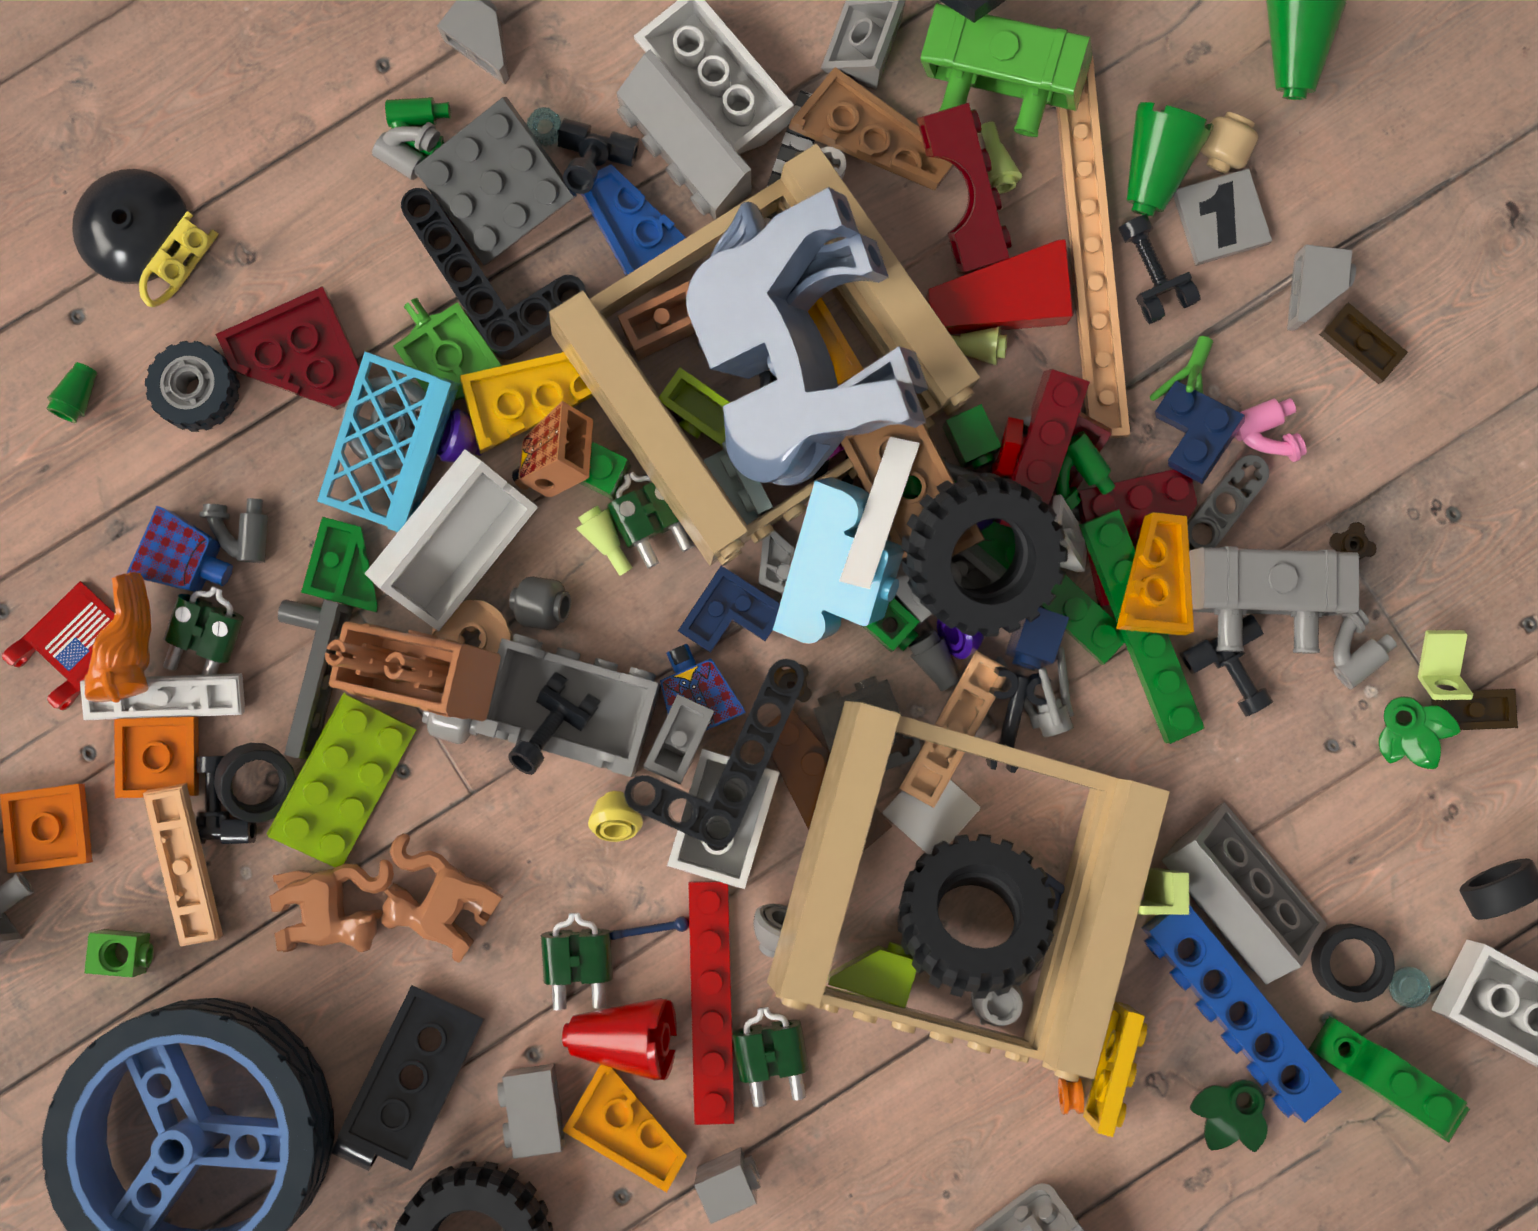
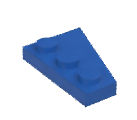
[581,164,686,276]

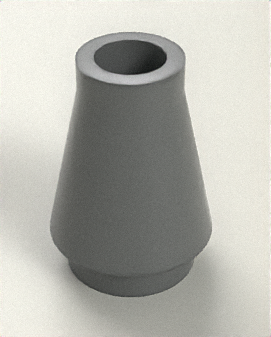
[909,630,960,691]

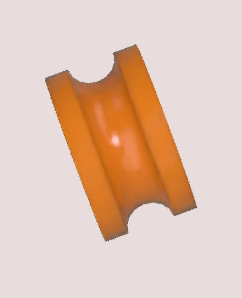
[1058,1077,1084,1115]

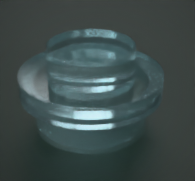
[1389,967,1431,1008]

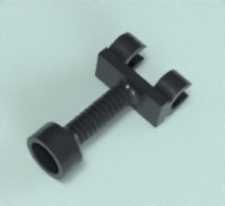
[1118,214,1201,325]
[508,672,601,775]

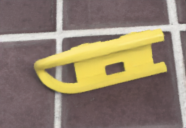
[139,211,219,307]

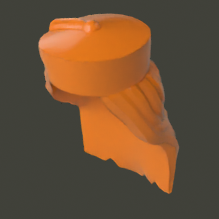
[85,572,152,703]

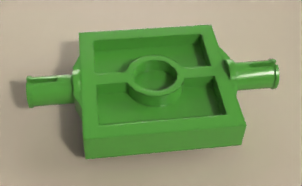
[393,298,502,402]

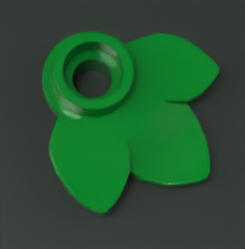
[1378,696,1461,769]

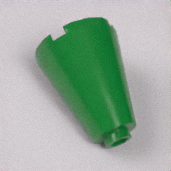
[1266,0,1347,100]
[1126,102,1214,217]

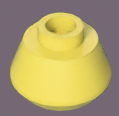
[588,791,643,842]

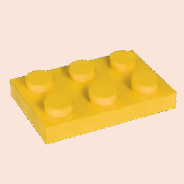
[1083,1001,1147,1137]

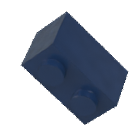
[1005,607,1069,671]

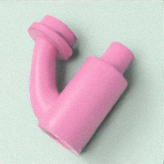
[1235,398,1307,462]

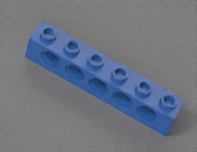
[1141,905,1342,1123]

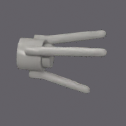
[996,647,1074,737]

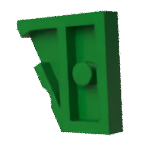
[301,517,378,613]

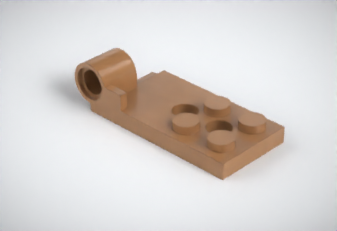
[841,423,985,559]

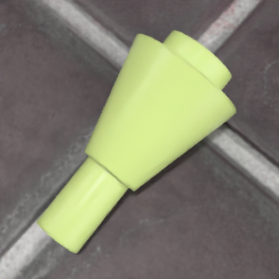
[981,121,1022,194]
[951,327,1007,366]
[575,505,633,576]

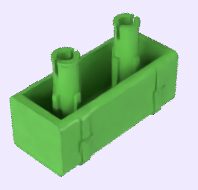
[921,3,1093,137]

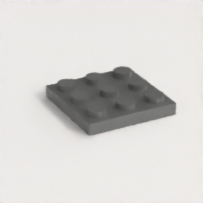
[413,97,577,265]

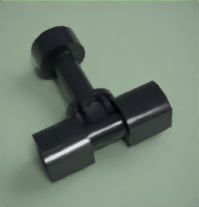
[557,118,640,194]
[1179,614,1274,717]
[196,756,257,844]

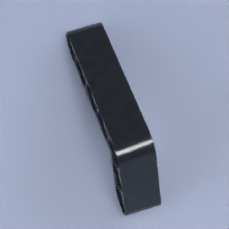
[401,188,590,360]
[624,659,804,847]

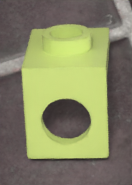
[1418,630,1473,700]

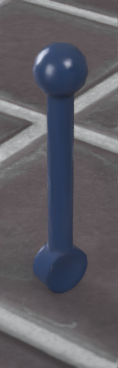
[610,916,689,940]

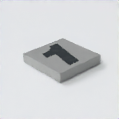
[1173,168,1272,266]

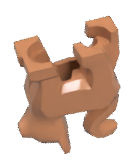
[381,833,503,963]
[269,859,394,952]

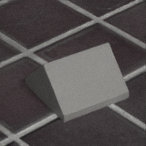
[821,0,906,90]

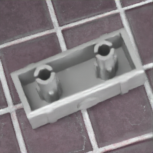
[1189,546,1359,654]

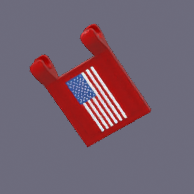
[2,581,115,710]

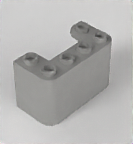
[474,634,661,777]

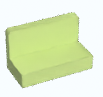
[1138,868,1189,915]

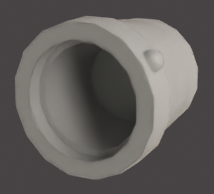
[971,984,1023,1026]

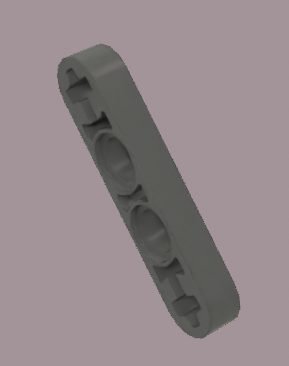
[1187,455,1269,550]

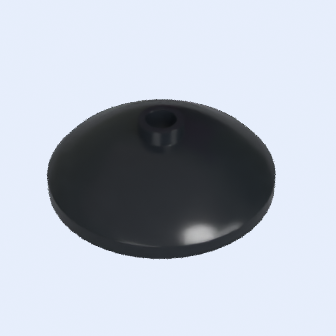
[72,169,188,284]

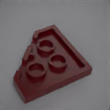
[215,286,360,410]
[1077,469,1197,606]

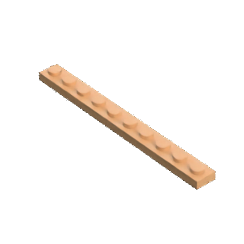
[1056,55,1130,439]

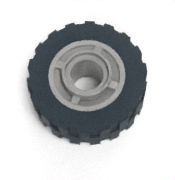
[145,341,240,432]

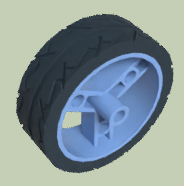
[42,998,335,1231]

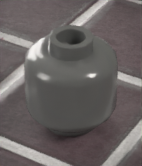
[509,576,571,630]

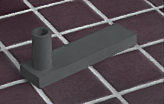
[278,600,353,759]

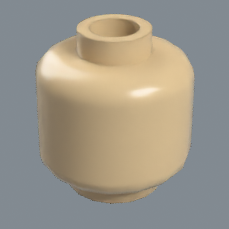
[1201,112,1259,174]

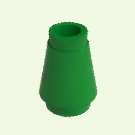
[46,362,98,423]

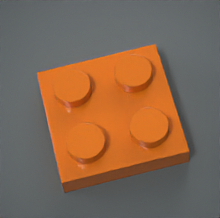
[114,716,199,798]
[0,783,93,873]

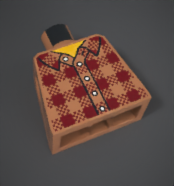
[512,401,593,497]

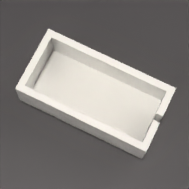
[365,450,538,632]

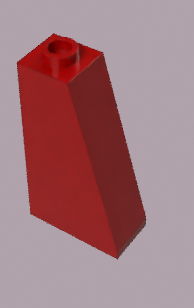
[925,239,1073,334]

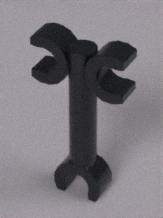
[986,666,1052,773]

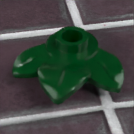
[1190,1079,1268,1152]

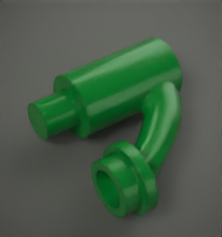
[385,97,451,155]
[1055,431,1115,510]

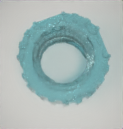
[527,107,561,146]

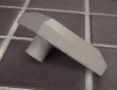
[759,531,795,594]

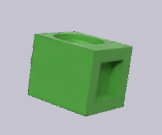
[84,929,154,977]

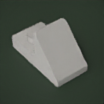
[643,694,714,784]

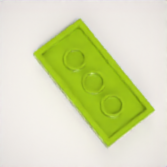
[267,693,416,868]

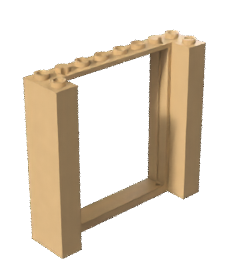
[549,143,980,566]
[767,701,1170,1082]

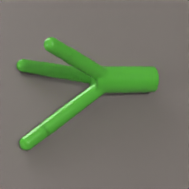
[1150,336,1213,401]

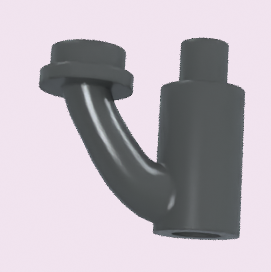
[199,498,268,563]

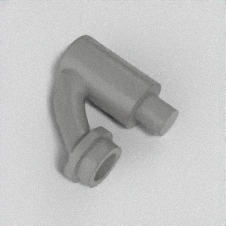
[372,122,440,180]
[1333,608,1397,690]

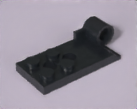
[332,985,485,1171]

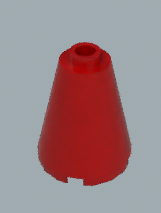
[562,998,677,1081]

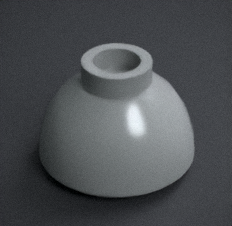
[753,904,788,958]

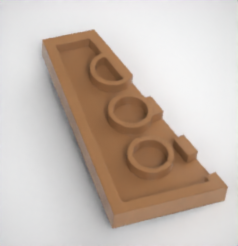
[788,67,954,191]

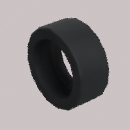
[214,742,296,823]
[1459,858,1538,920]
[1311,923,1395,1003]

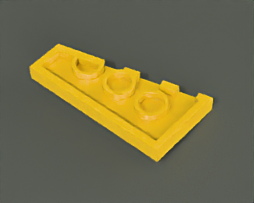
[460,352,594,454]

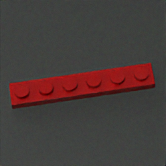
[688,881,735,1125]

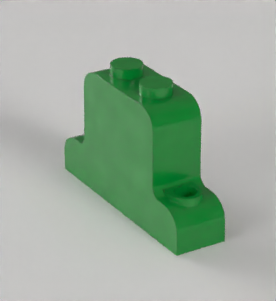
[1308,1016,1470,1143]

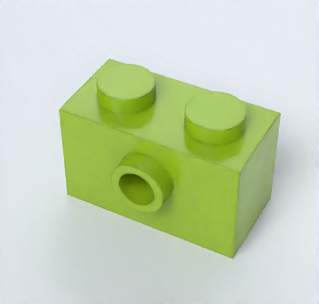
[659,367,730,447]

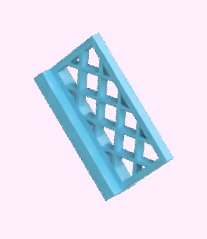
[317,352,460,532]

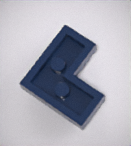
[1155,380,1245,484]
[678,565,780,653]

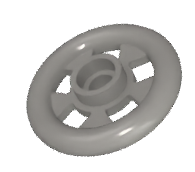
[342,376,426,469]

